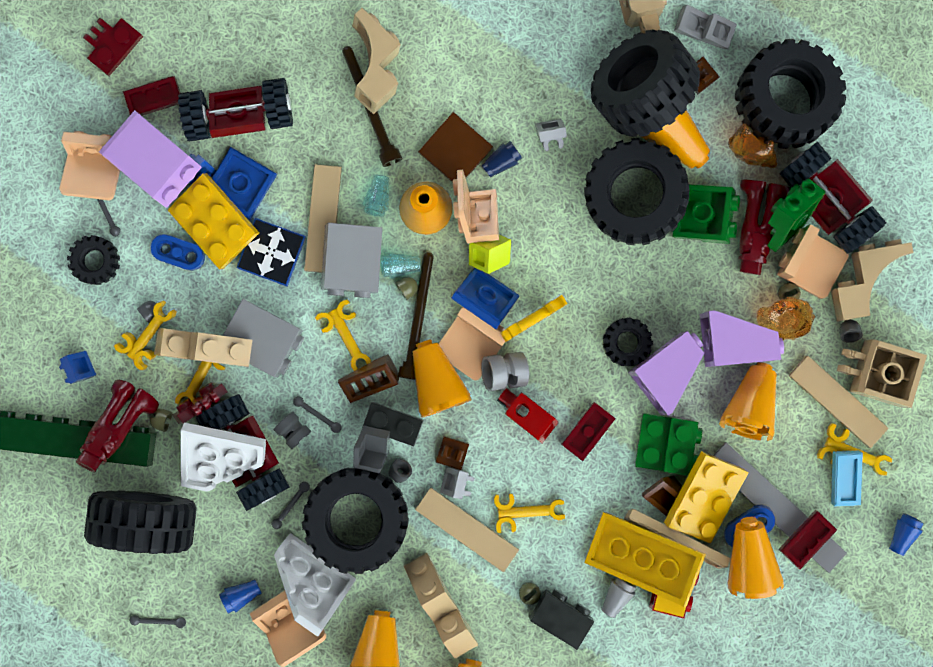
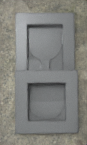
[674,5,737,49]

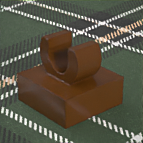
[695,57,720,95]
[436,436,469,470]

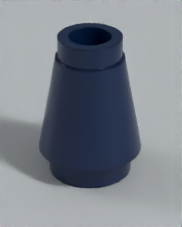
[482,141,522,178]

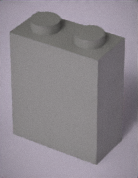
[321,223,382,298]
[223,299,304,378]

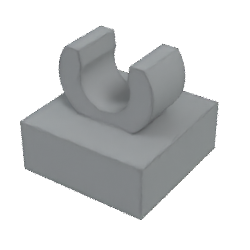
[535,119,567,151]
[440,466,475,499]

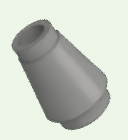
[601,577,637,618]

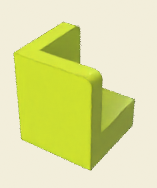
[469,234,511,274]

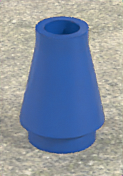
[889,513,924,556]
[219,579,262,614]

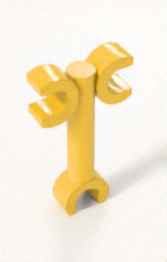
[500,295,568,342]
[315,300,371,371]
[114,301,177,371]
[175,361,225,404]
[817,423,893,475]
[494,493,565,533]

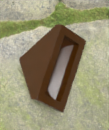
[642,475,683,517]

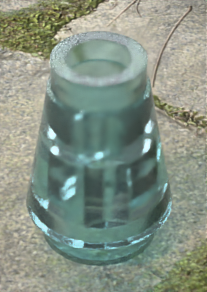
[362,175,390,217]
[381,253,421,279]

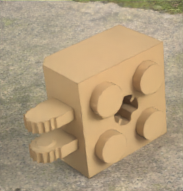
[619,0,667,33]
[836,339,927,408]

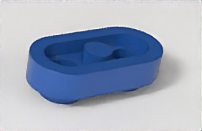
[151,234,205,271]
[724,505,775,547]

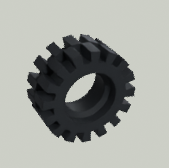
[67,235,120,285]
[603,317,653,367]

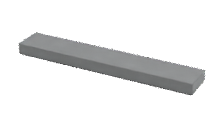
[713,442,847,573]

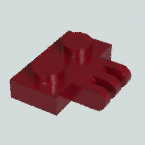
[83,18,143,77]
[172,382,228,424]

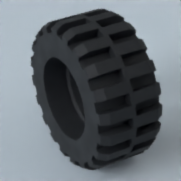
[591,30,700,137]
[735,39,846,149]
[584,138,689,246]
[302,467,409,574]
[84,490,197,554]

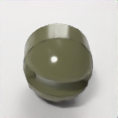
[395,277,418,300]
[778,283,801,305]
[150,409,173,432]
[519,582,541,605]

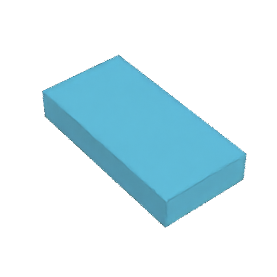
[831,450,863,506]

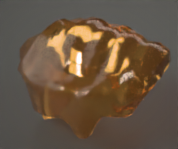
[728,123,777,169]
[757,297,816,341]

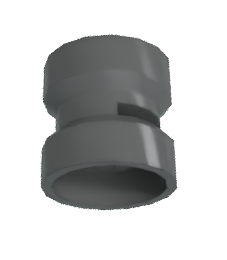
[273,412,311,450]

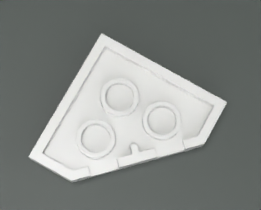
[181,423,266,492]
[274,533,356,637]

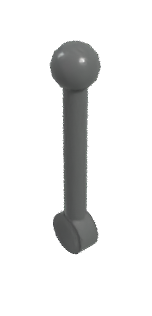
[97,199,121,237]
[293,396,341,433]
[271,481,310,529]
[129,615,186,628]

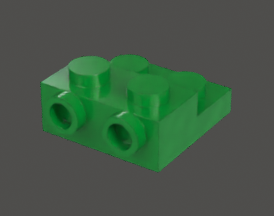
[767,178,826,253]
[672,184,740,244]
[634,413,703,476]

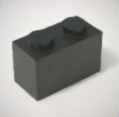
[362,402,424,447]
[529,589,594,650]

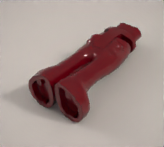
[738,179,791,275]
[76,379,159,473]

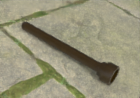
[342,46,403,167]
[398,252,434,380]

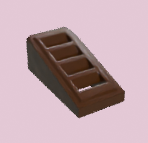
[338,354,399,403]

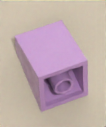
[99,110,202,208]
[700,310,784,367]
[628,331,704,416]

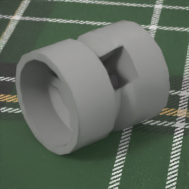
[481,352,529,391]

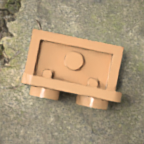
[59,131,120,200]
[453,169,499,243]
[777,224,849,299]
[439,307,505,381]
[250,590,326,667]

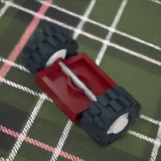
[178,78,293,142]
[779,142,887,254]
[195,394,290,511]

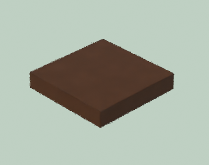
[418,112,493,183]

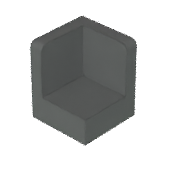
[353,426,390,473]

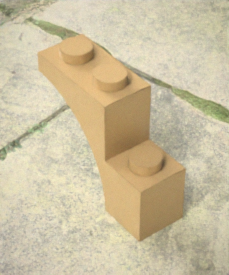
[352,8,401,114]
[831,239,914,321]
[154,328,252,367]
[404,553,478,659]

